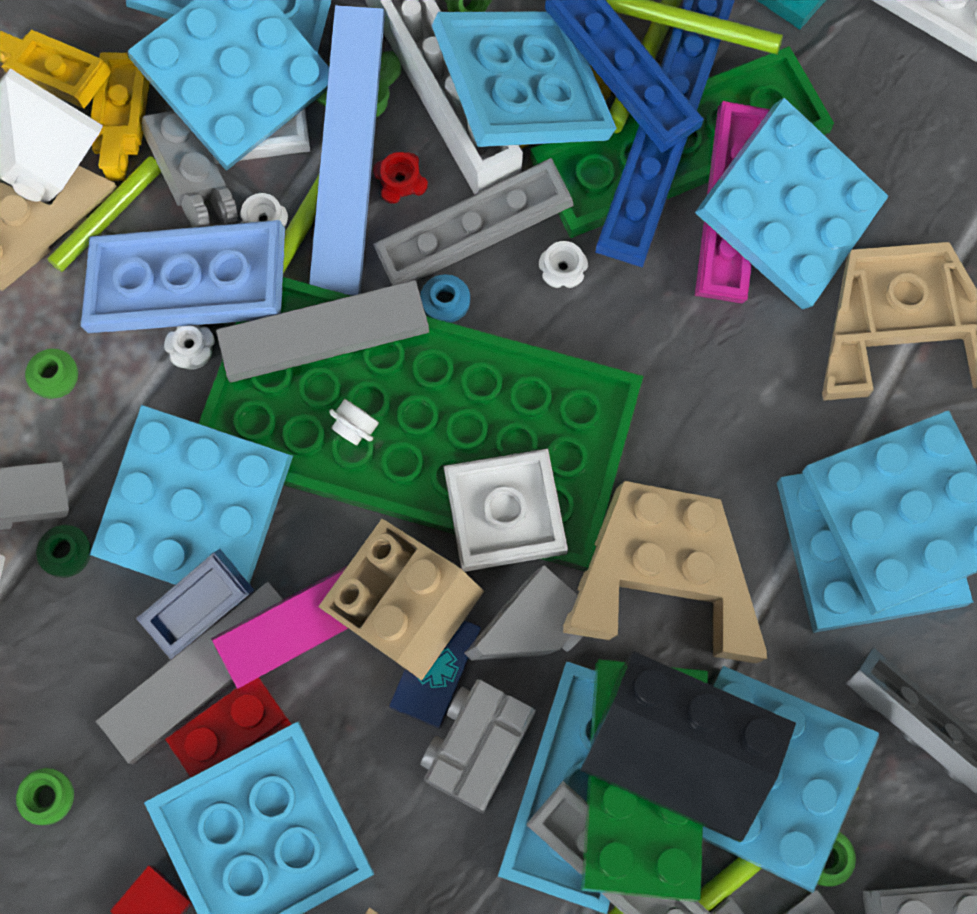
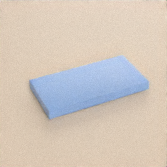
[81,220,285,333]

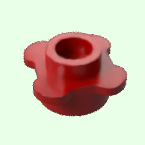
[373,152,428,204]

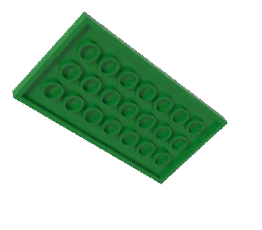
[198,277,644,572]

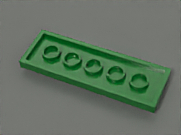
[530,46,834,239]

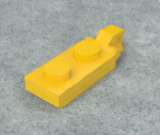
[0,29,112,109]
[91,52,149,181]

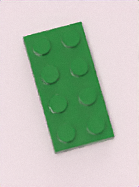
[581,659,708,902]

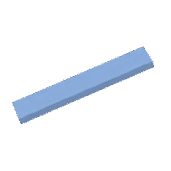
[309,5,385,296]

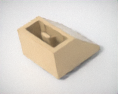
[318,519,484,680]

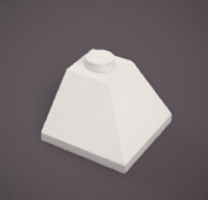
[0,69,103,204]

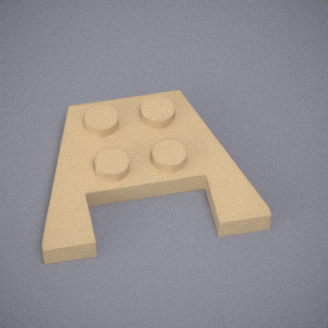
[0,165,117,291]
[822,242,977,401]
[563,481,767,663]

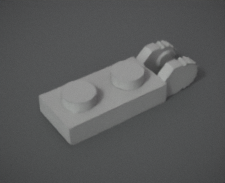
[141,111,238,228]

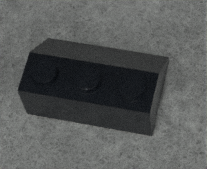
[580,651,796,842]

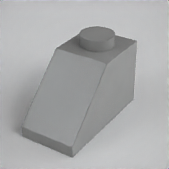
[464,566,583,660]

